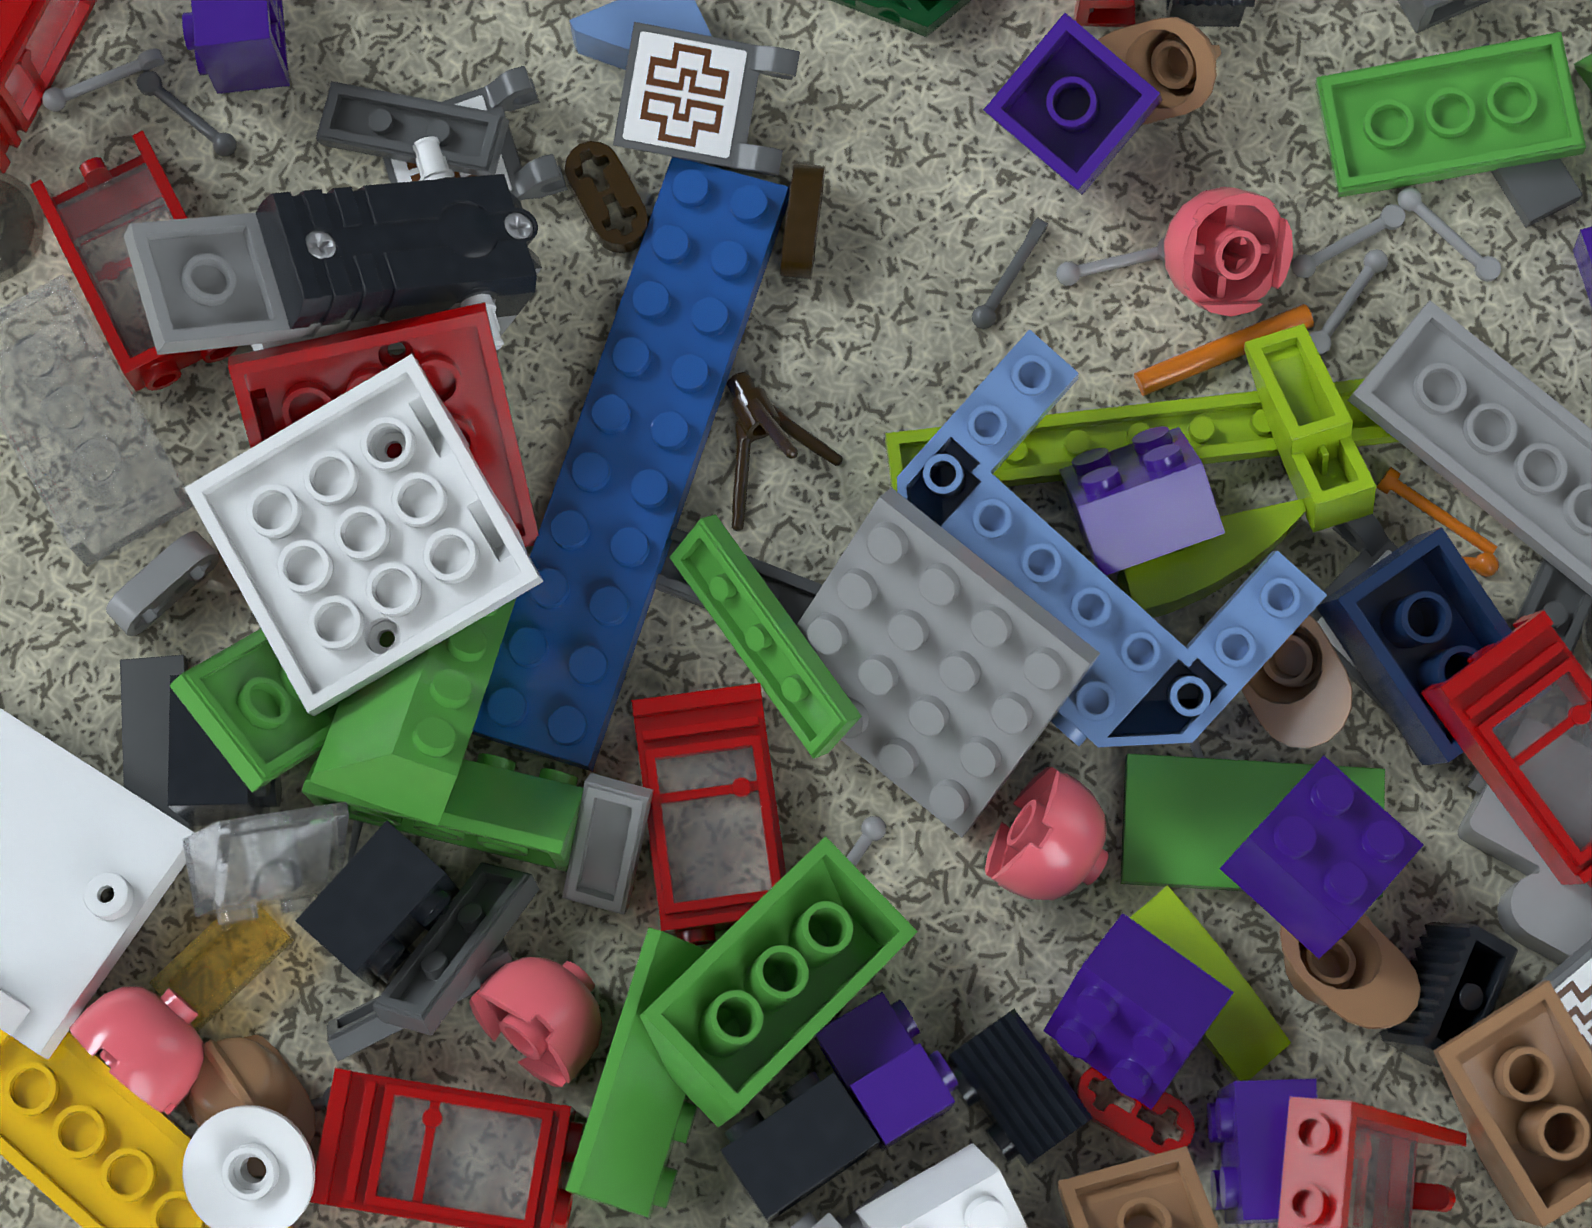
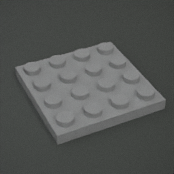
[796,487,1100,838]

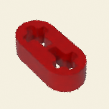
[1075,1067,1195,1155]

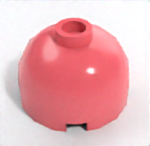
[1164,187,1293,317]
[985,767,1108,900]
[469,957,603,1087]
[69,987,204,1115]

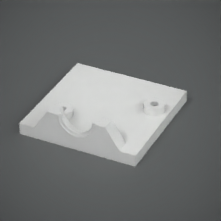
[184,354,543,716]
[0,708,203,1060]

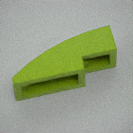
[1244,324,1376,533]
[1117,499,1306,618]
[1130,885,1291,1081]

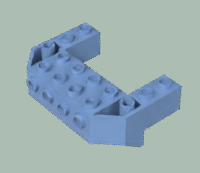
[897,329,1327,747]

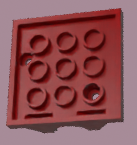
[228,302,539,547]

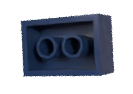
[1316,527,1551,765]

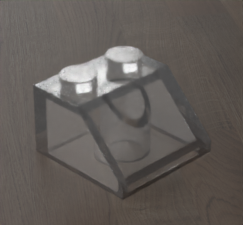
[182,802,349,925]

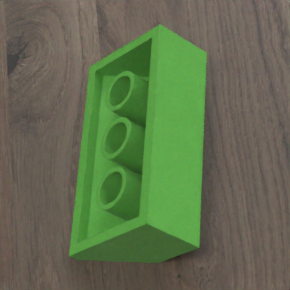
[310,597,517,826]
[302,749,584,872]
[640,836,918,1127]
[565,927,707,1219]

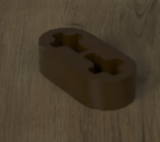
[565,141,649,253]
[780,163,826,280]

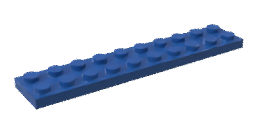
[472,157,790,772]

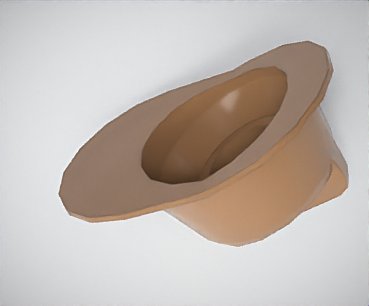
[1098,17,1222,125]
[1241,615,1353,748]
[1279,914,1421,1029]
[184,1035,316,1177]

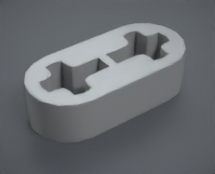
[106,531,219,636]

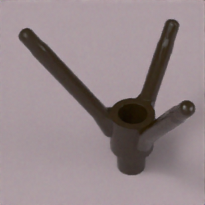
[726,372,843,531]

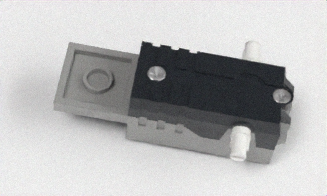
[124,136,542,355]

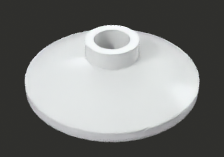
[183,1105,315,1228]

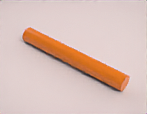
[1134,304,1314,396]

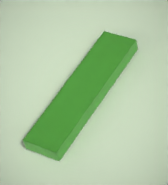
[669,514,862,759]

